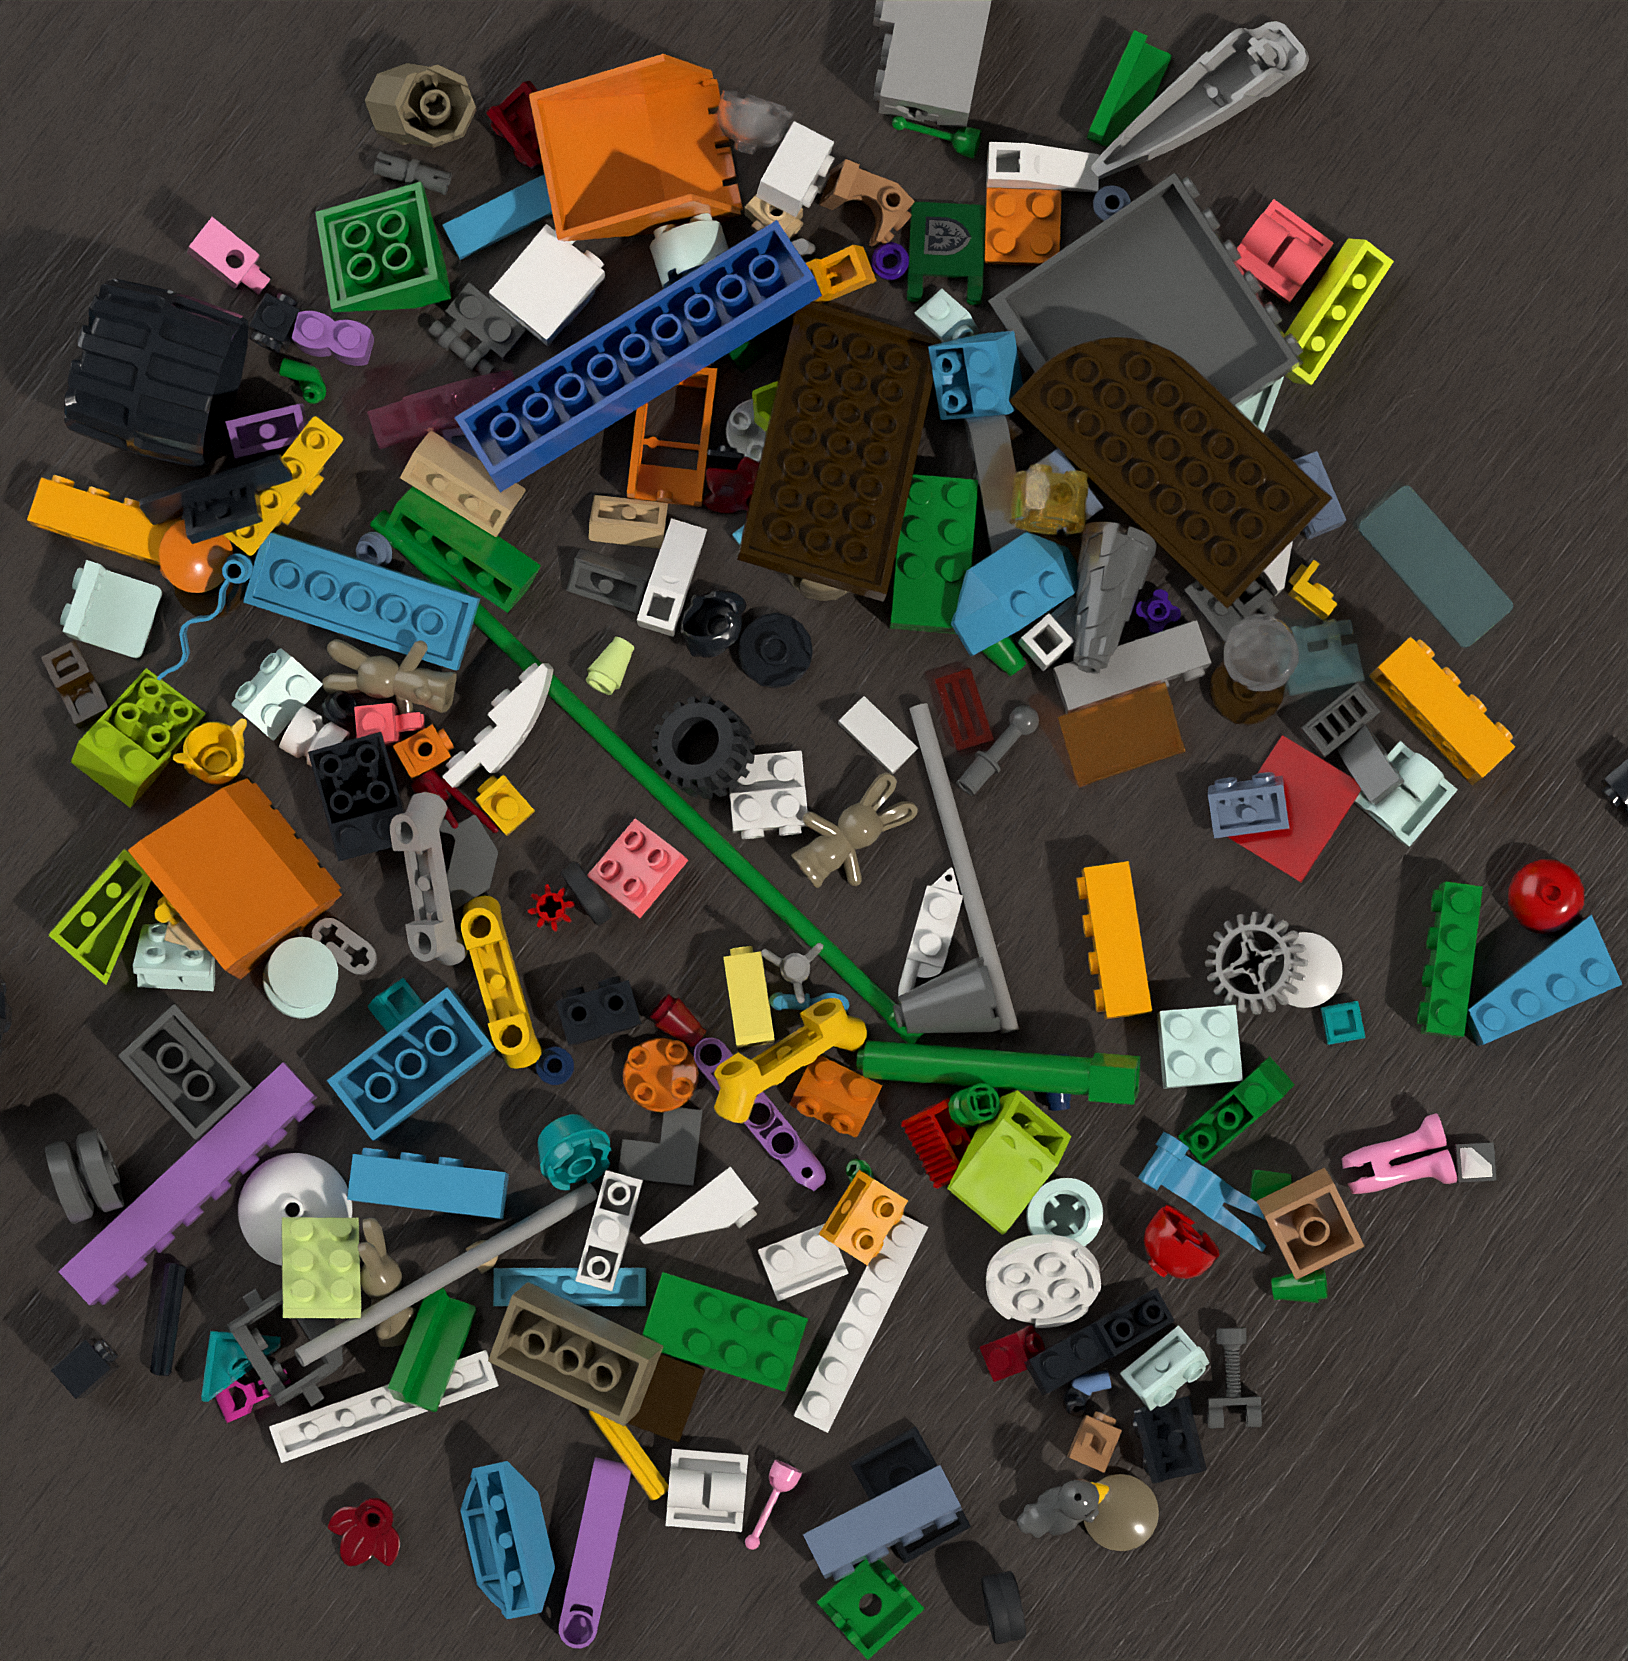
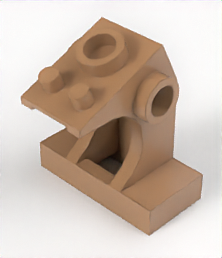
[819,159,915,247]

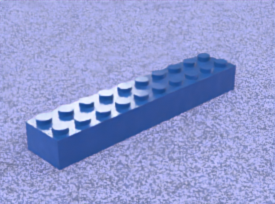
[454,220,822,493]

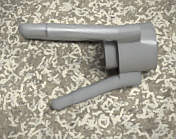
[761,943,823,1003]

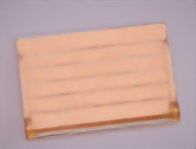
[1058,681,1186,788]

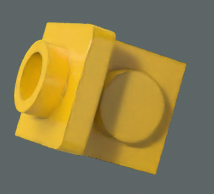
[1288,560,1337,621]
[475,775,535,836]

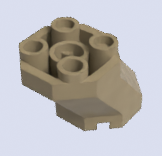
[365,63,476,148]

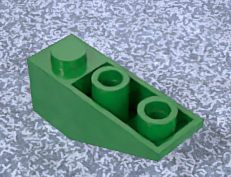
[1178,1056,1295,1165]

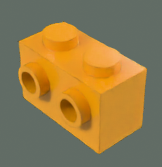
[819,1170,908,1266]

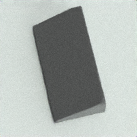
[566,549,651,613]

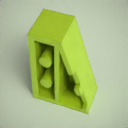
[49,848,151,985]

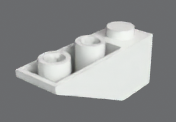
[986,142,1099,192]
[637,518,707,637]

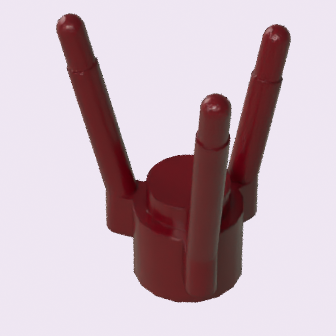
[411,769,499,857]

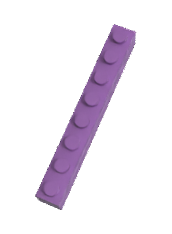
[59,1062,317,1305]

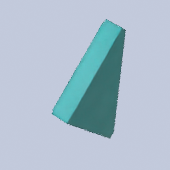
[201,1331,281,1402]

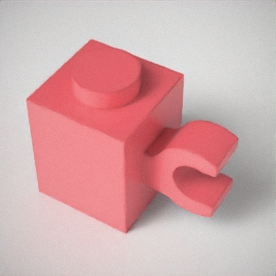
[354,703,425,746]

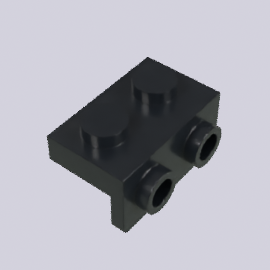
[1133,1396,1207,1484]

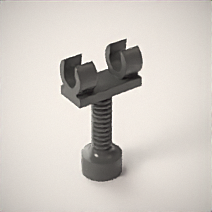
[1207,1327,1262,1429]

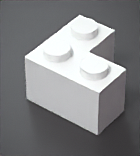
[756,121,835,217]

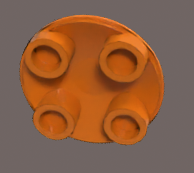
[159,519,233,593]
[623,1038,699,1112]

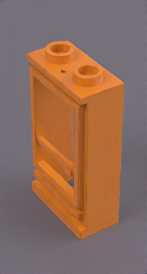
[627,365,717,507]

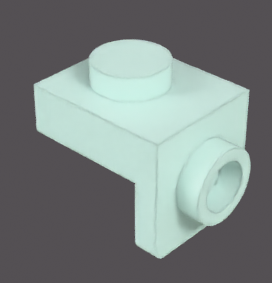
[915,289,979,343]

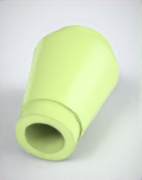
[586,637,634,695]

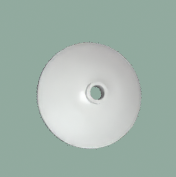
[238,1153,352,1266]

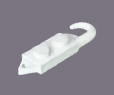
[898,868,963,996]

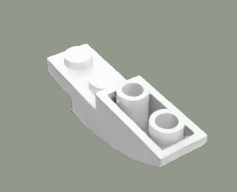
[442,663,554,788]

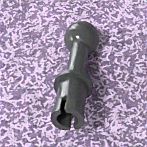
[956,705,1039,796]

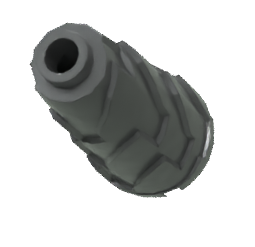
[1073,522,1157,674]

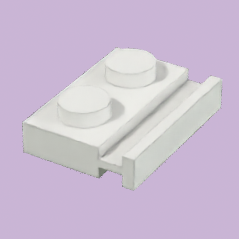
[758,1224,849,1301]

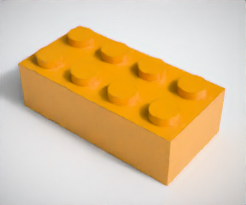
[1369,637,1515,785]

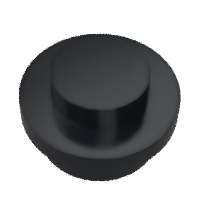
[322,691,359,727]

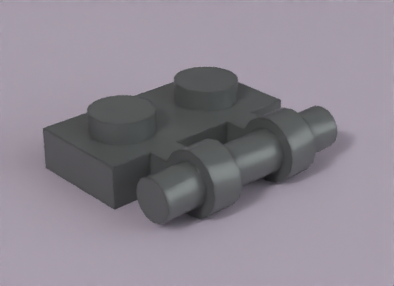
[428,283,527,379]
[1183,580,1279,650]

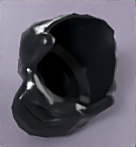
[680,590,747,658]

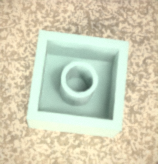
[1157,1005,1243,1089]

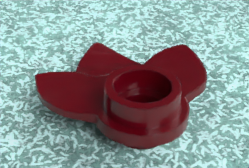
[702,456,759,513]
[328,1498,400,1566]

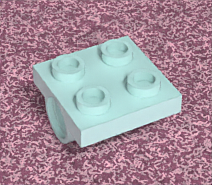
[1354,741,1458,848]

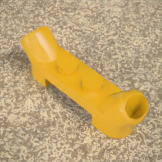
[461,896,541,1069]
[714,998,867,1124]

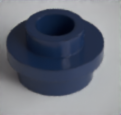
[536,1047,574,1085]

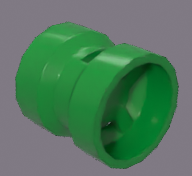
[948,1083,1000,1128]

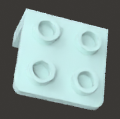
[60,560,162,658]

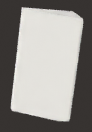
[838,696,918,774]

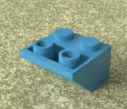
[928,331,1023,420]

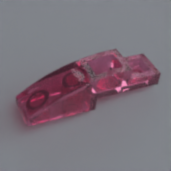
[367,370,515,449]

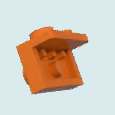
[789,1055,882,1137]

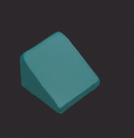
[368,978,425,1033]

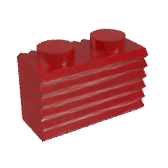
[901,1098,971,1189]

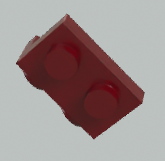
[486,80,543,169]

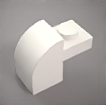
[1018,596,1076,671]

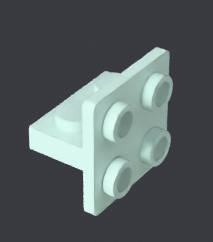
[133,923,215,991]

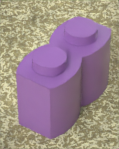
[292,311,374,366]

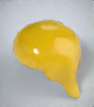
[173,718,247,785]

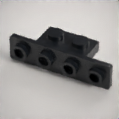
[139,454,293,544]

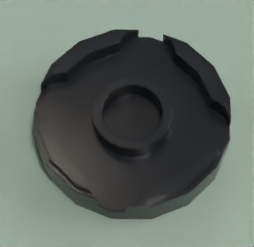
[738,613,813,689]

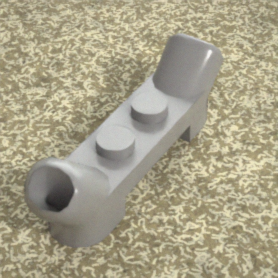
[390,792,469,966]

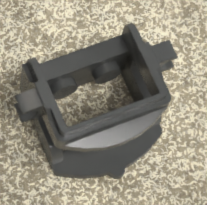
[227,1289,343,1407]

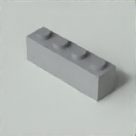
[1052,620,1211,717]

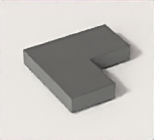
[618,1108,702,1186]

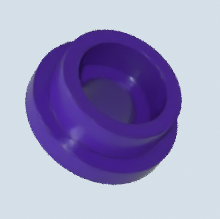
[871,242,909,280]

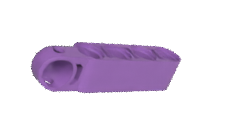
[694,1038,826,1191]
[559,1457,631,1648]

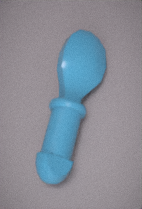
[769,992,849,1012]

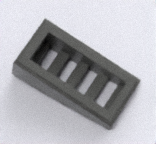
[1298,683,1380,759]

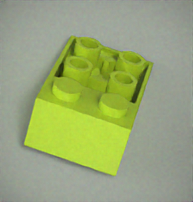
[71,668,206,808]
[947,1090,1072,1235]

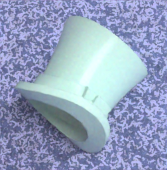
[263,937,338,1019]
[1026,1178,1103,1246]

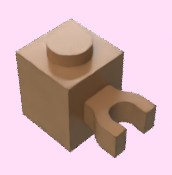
[1067,1411,1122,1473]

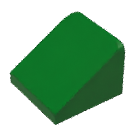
[1249,1170,1292,1202]

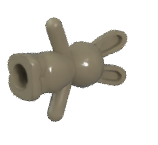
[322,639,456,715]
[791,773,918,888]
[358,1218,417,1347]

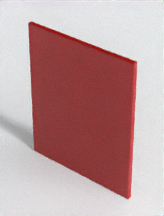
[1227,735,1362,883]

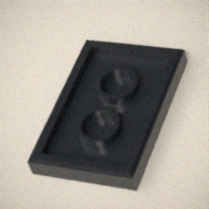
[849,1426,971,1564]

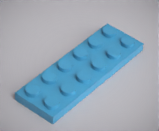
[243,531,480,671]

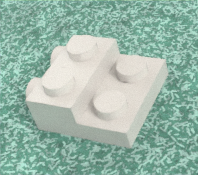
[729,751,808,839]

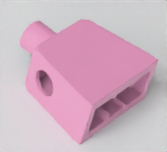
[187,217,272,295]

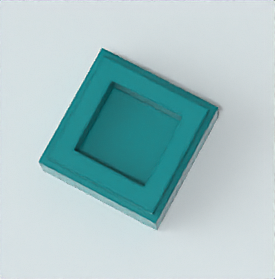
[1320,1001,1366,1045]

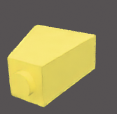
[723,946,775,1049]

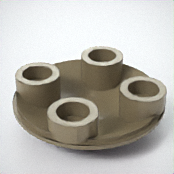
[1083,1474,1159,1551]

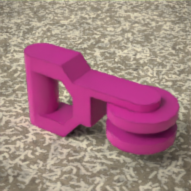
[215,1369,291,1423]

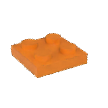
[984,188,1062,266]

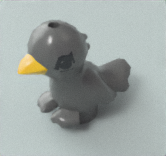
[1017,1479,1109,1538]

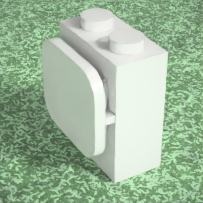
[489,224,605,346]

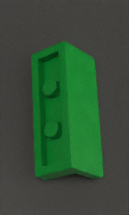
[1087,30,1171,148]
[388,1288,477,1412]

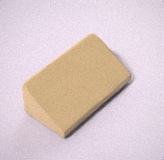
[589,495,668,549]

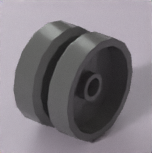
[45,1128,124,1224]

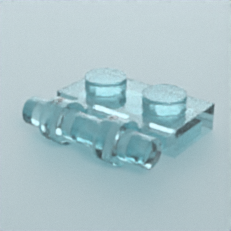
[1276,618,1364,696]

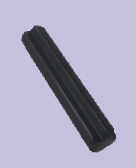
[150,1263,186,1376]

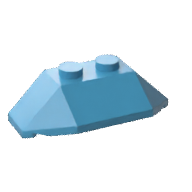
[951,532,1079,656]
[460,1461,555,1619]

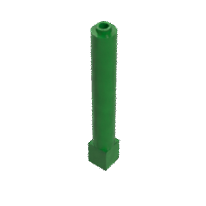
[857,1040,1140,1105]

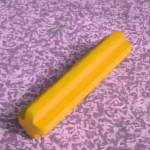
[589,1410,669,1500]

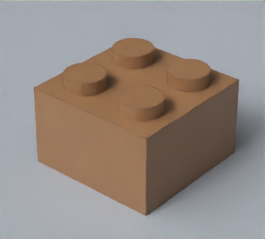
[1257,1167,1364,1280]

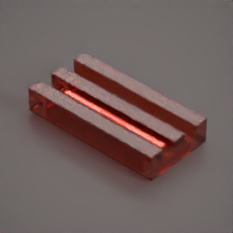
[934,668,993,752]

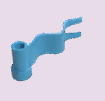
[157,553,254,680]
[1138,1132,1266,1252]

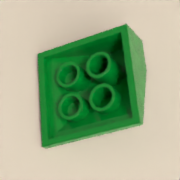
[315,182,451,312]

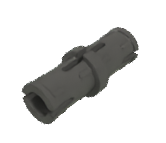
[373,151,452,195]

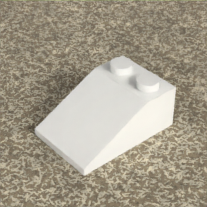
[640,1167,759,1244]

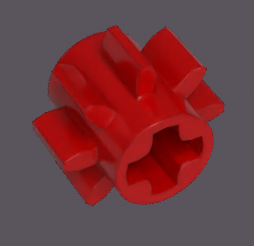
[528,884,575,932]

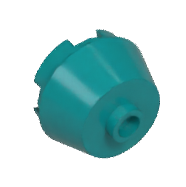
[537,1114,612,1190]

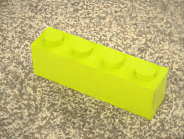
[1285,238,1394,386]

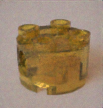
[1009,464,1089,534]

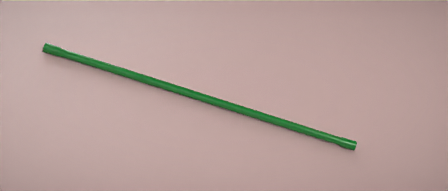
[370,509,924,1044]

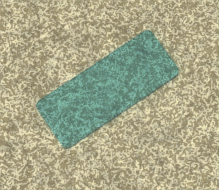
[1359,486,1513,648]

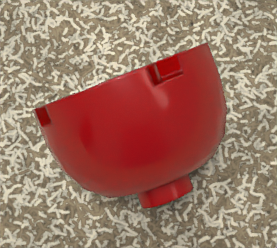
[1508,859,1584,934]
[1144,1205,1220,1279]

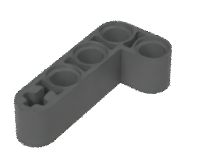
[964,414,1026,555]

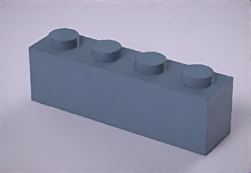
[803,1465,962,1581]

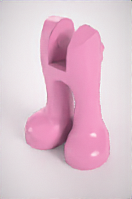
[1342,1113,1457,1194]

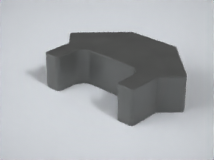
[439,815,498,911]

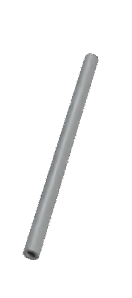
[909,703,1019,1034]
[294,1183,598,1367]

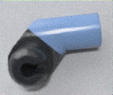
[1063,1370,1111,1416]

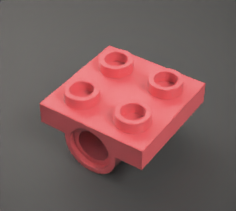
[1237,199,1334,305]
[587,818,689,918]

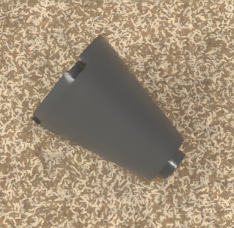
[893,957,1001,1033]

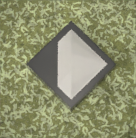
[1454,1142,1496,1183]

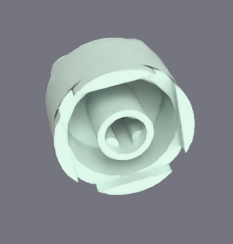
[650,213,729,289]

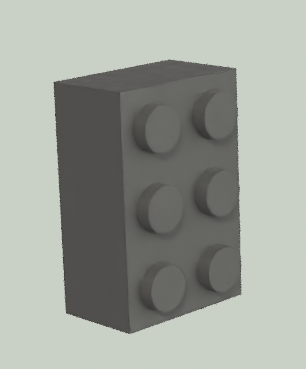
[118,1004,255,1141]

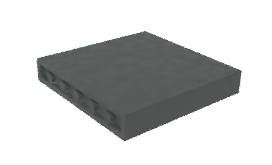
[988,173,1304,407]

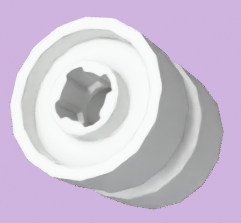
[279,706,350,766]

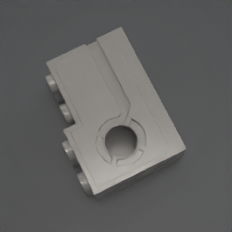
[873,0,992,129]

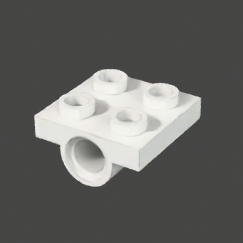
[666,1449,748,1532]

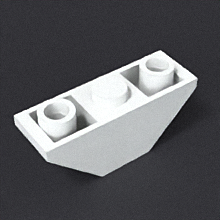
[575,1170,643,1291]

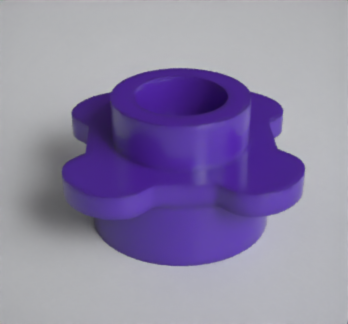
[1136,589,1181,634]

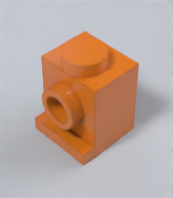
[393,724,455,782]

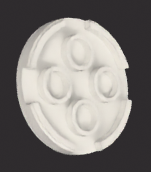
[986,1234,1101,1328]

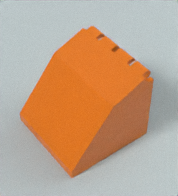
[529,54,743,242]
[128,778,342,979]

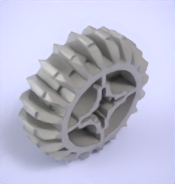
[1205,912,1308,1015]

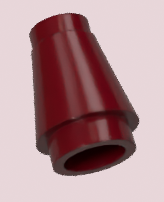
[649,994,707,1048]

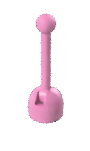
[745,1460,802,1550]

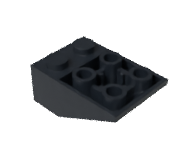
[308,732,405,862]

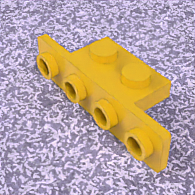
[223,416,343,556]

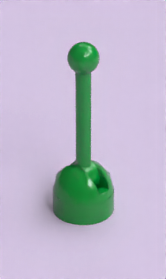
[892,116,982,159]

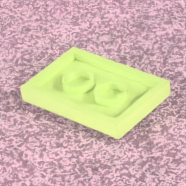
[281,1217,361,1318]

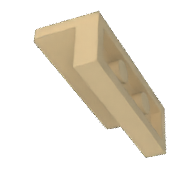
[400,431,526,537]

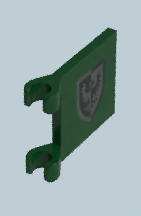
[907,202,986,305]

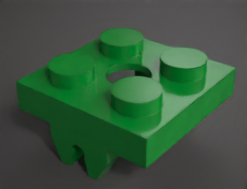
[817,1558,925,1660]

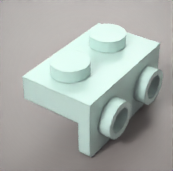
[231,648,323,741]
[1120,1326,1209,1411]

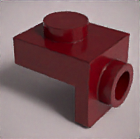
[979,1325,1045,1382]

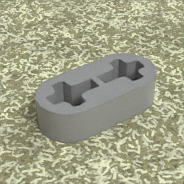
[312,918,377,975]

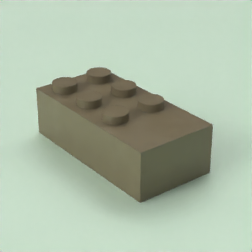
[488,1282,663,1426]

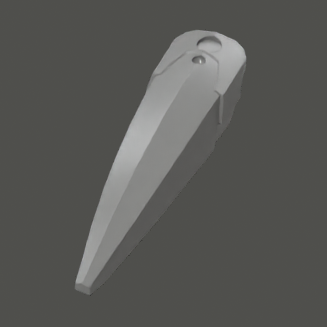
[1091,21,1309,179]

